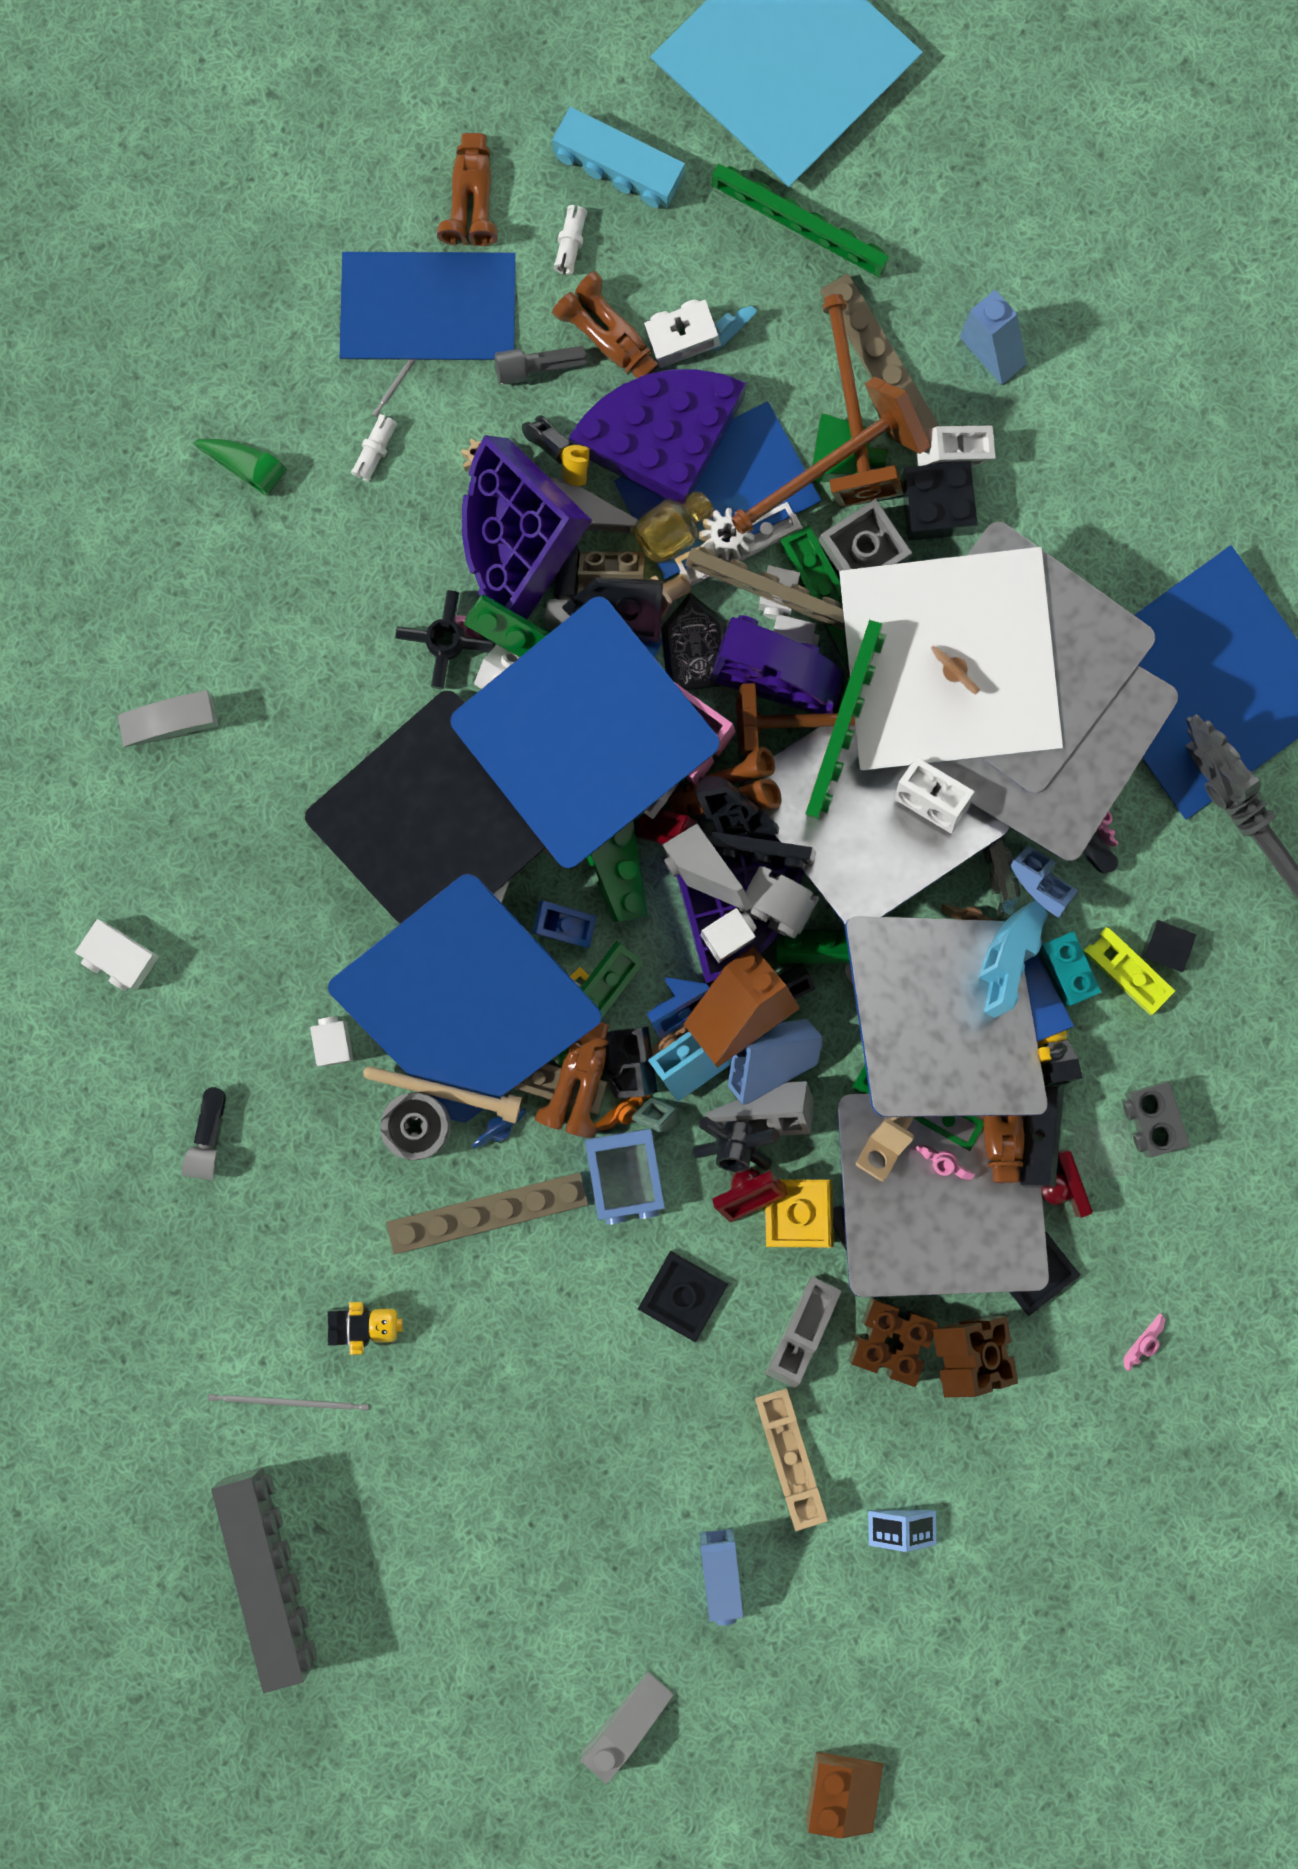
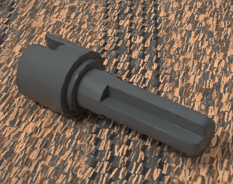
[494,346,587,385]

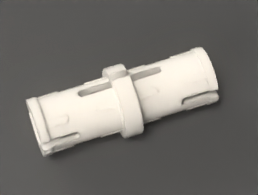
[553,205,588,275]
[351,414,398,482]

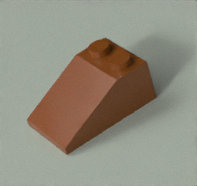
[683,946,800,1068]

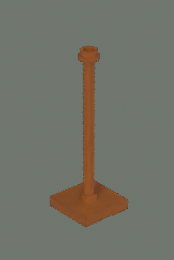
[822,294,904,508]
[731,376,931,534]
[736,683,855,761]

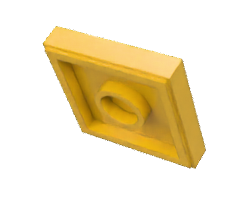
[765,1179,834,1248]

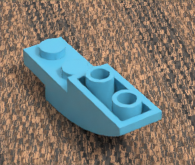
[979,899,1048,1018]

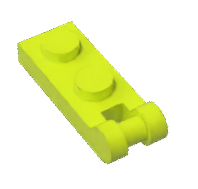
[1083,927,1175,1015]

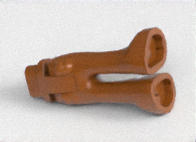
[437,133,498,246]
[552,271,659,378]
[669,747,782,817]
[535,1021,610,1138]
[984,1115,1024,1183]

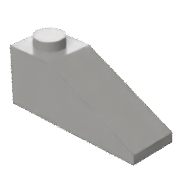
[550,478,637,533]
[663,824,752,911]
[705,1081,815,1139]
[580,1672,674,1784]

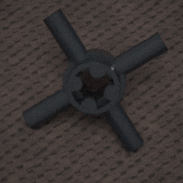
[395,590,495,689]
[693,1117,780,1172]

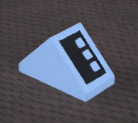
[868,1510,936,1552]

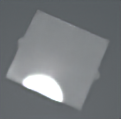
[1070,1120,1135,1180]

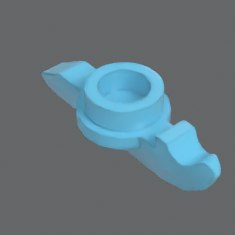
[711,306,757,350]

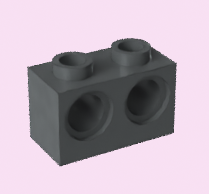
[1122,1081,1190,1158]

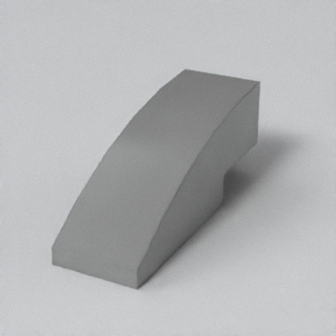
[118,690,218,747]
[764,1276,842,1388]

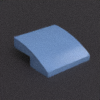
[1011,845,1078,918]

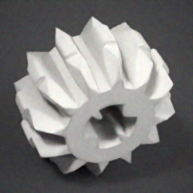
[699,508,755,562]

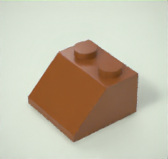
[806,1752,883,1839]

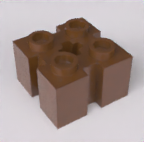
[848,1297,938,1388]
[933,1316,1018,1398]

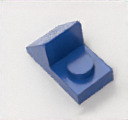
[532,900,597,948]
[646,978,709,1039]

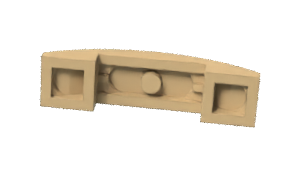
[755,1388,828,1531]

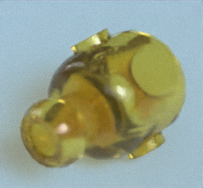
[633,492,714,564]

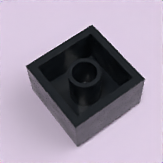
[901,461,978,541]

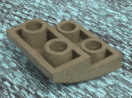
[578,551,646,593]

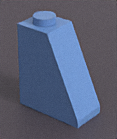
[960,289,1026,385]
[728,1019,823,1105]
[699,1529,743,1625]

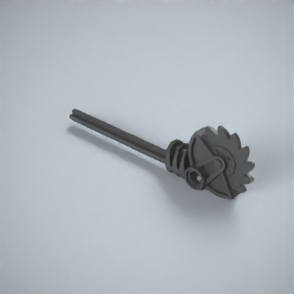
[1185,714,1298,900]

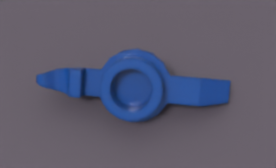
[472,1108,527,1148]

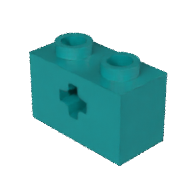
[1039,931,1101,1007]

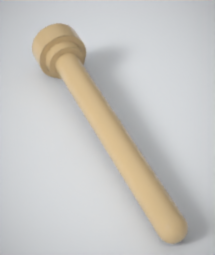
[363,1066,522,1124]

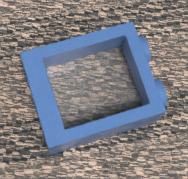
[585,1128,665,1225]

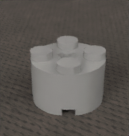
[739,866,819,938]
[381,1093,451,1160]

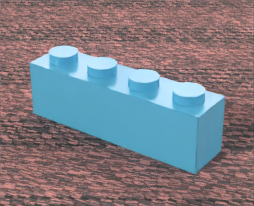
[552,107,685,209]
[648,1020,785,1102]

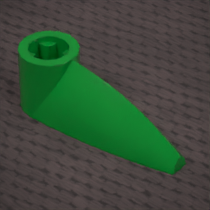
[194,439,287,496]

